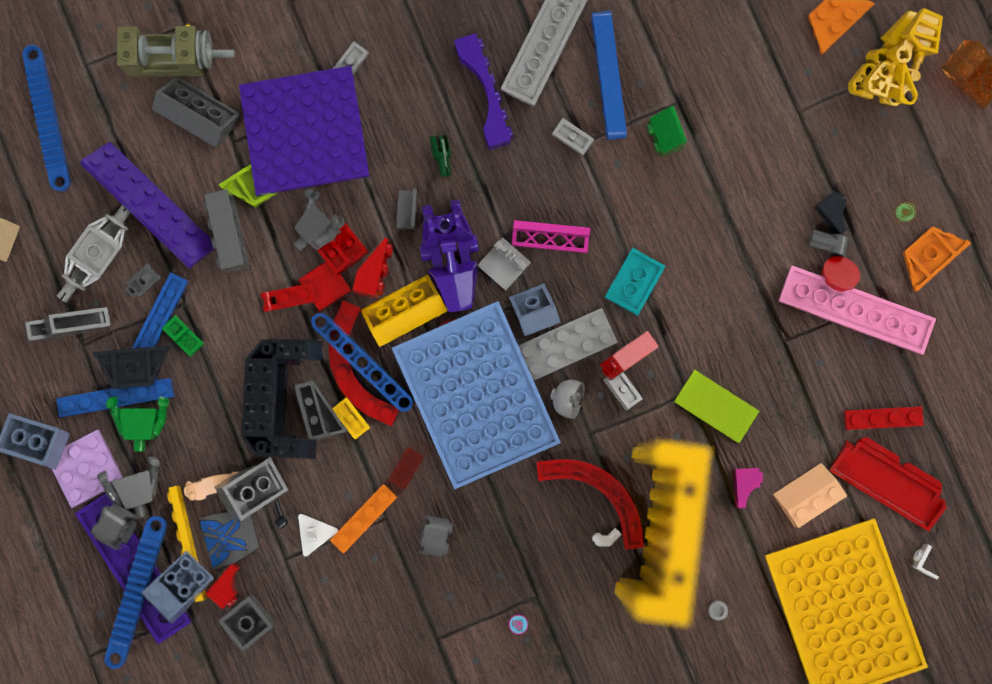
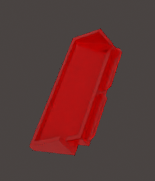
[829,437,947,532]

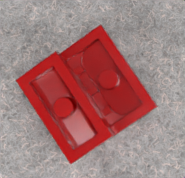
[317,223,369,275]

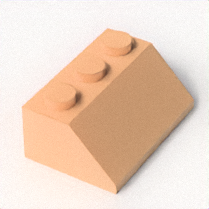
[773,463,847,528]

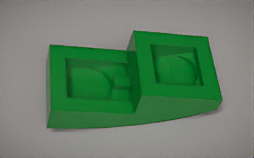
[162,315,204,358]

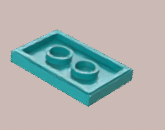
[604,247,666,316]

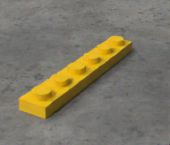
[167,486,207,602]

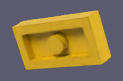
[332,397,370,440]

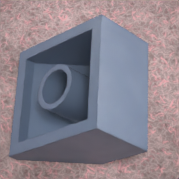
[509,284,560,336]

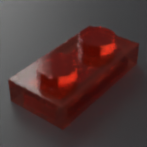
[388,447,424,490]

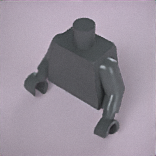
[293,189,345,252]
[97,456,160,518]

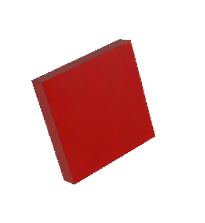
[299,262,352,312]

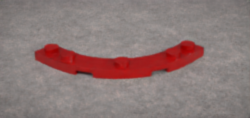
[329,300,399,426]
[536,459,644,550]

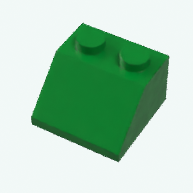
[646,106,687,157]

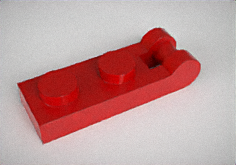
[260,283,316,312]

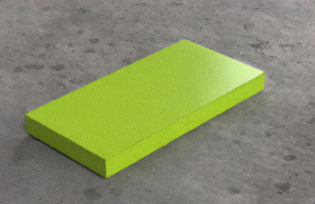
[674,370,760,444]

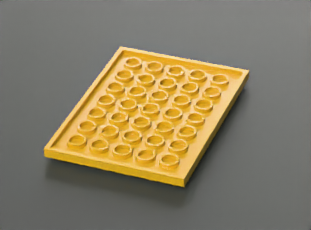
[764,518,928,684]

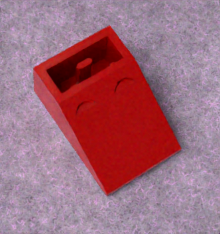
[353,238,393,299]

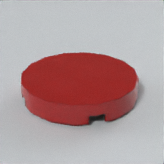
[821,256,860,292]

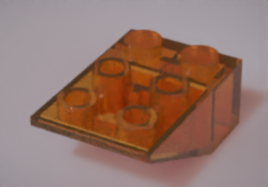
[941,40,992,109]

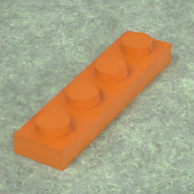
[330,484,397,554]

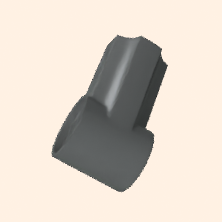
[809,230,850,257]

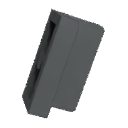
[396,189,418,230]

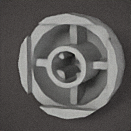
[551,380,585,419]

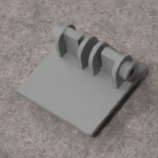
[477,237,531,291]

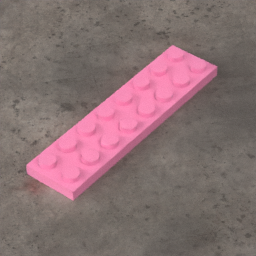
[778,265,936,355]

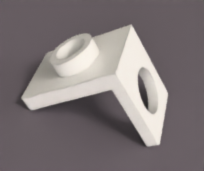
[911,544,938,579]

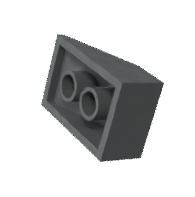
[214,457,288,521]

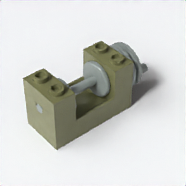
[117,26,235,77]

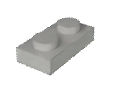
[552,118,594,156]
[604,372,643,411]

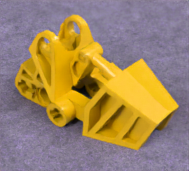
[848,8,943,106]

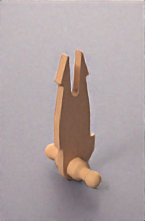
[184,472,239,500]

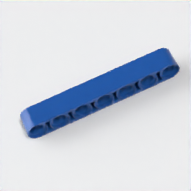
[591,10,627,140]
[311,313,413,412]

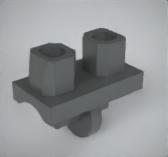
[125,263,161,297]

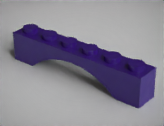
[454,33,513,151]

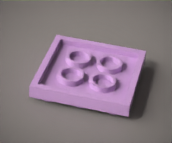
[52,430,123,508]

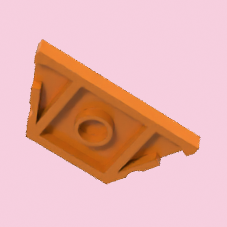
[808,0,874,55]
[902,226,971,292]

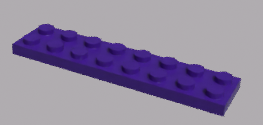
[80,142,215,269]
[75,493,192,644]

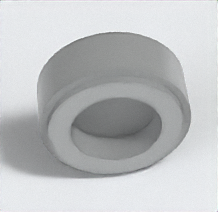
[708,600,728,621]

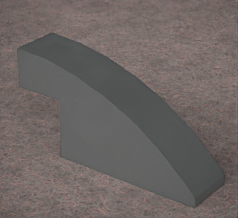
[23,307,111,343]

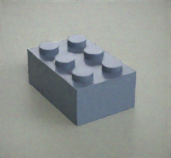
[0,413,70,470]

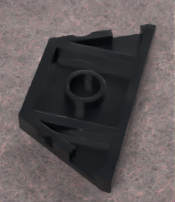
[93,346,169,389]

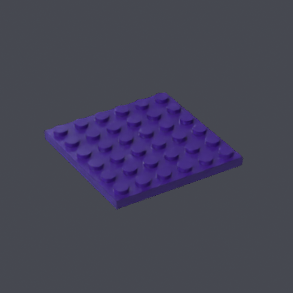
[239,66,370,196]

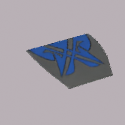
[199,512,259,570]

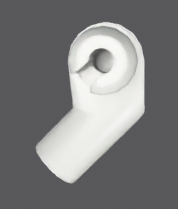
[592,528,622,547]

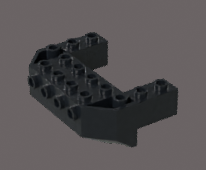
[241,339,323,459]

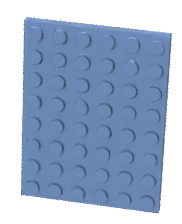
[392,301,561,489]

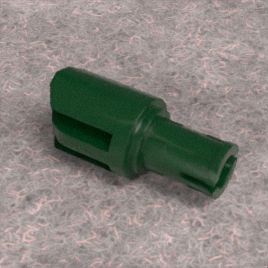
[429,134,452,178]

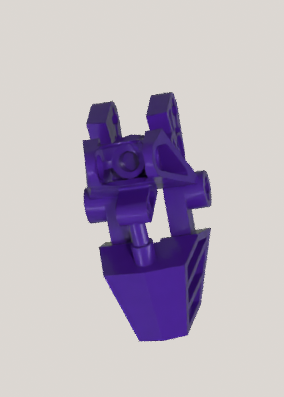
[420,199,479,312]

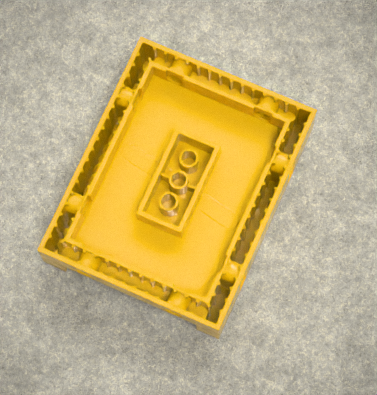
[615,441,710,625]

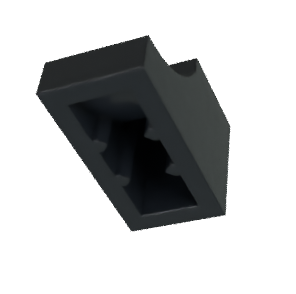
[814,191,848,235]

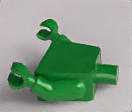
[106,396,169,451]

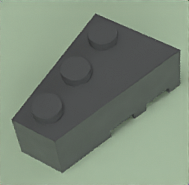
[294,380,347,441]

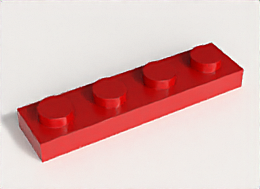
[844,407,924,430]

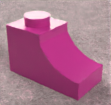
[733,468,763,508]

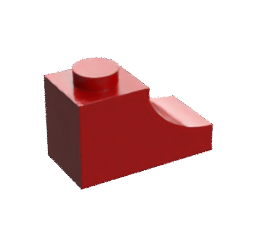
[206,563,240,609]

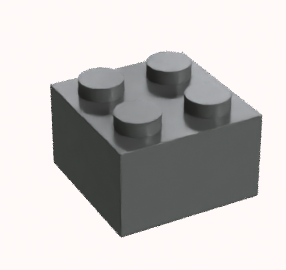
[218,594,276,652]

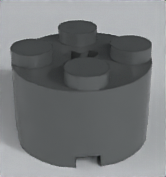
[91,504,138,550]
[418,515,453,557]

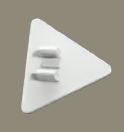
[298,514,338,556]

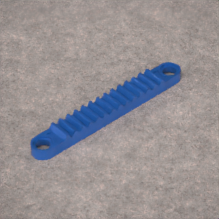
[23,45,71,192]
[105,516,167,669]

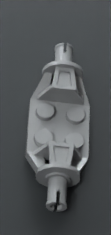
[56,205,131,303]

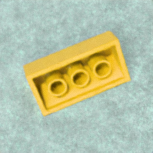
[361,274,447,347]

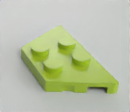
[219,164,277,207]

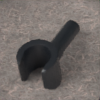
[274,501,288,529]

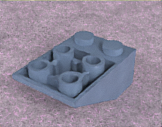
[142,551,214,624]

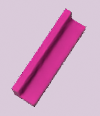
[512,220,590,253]

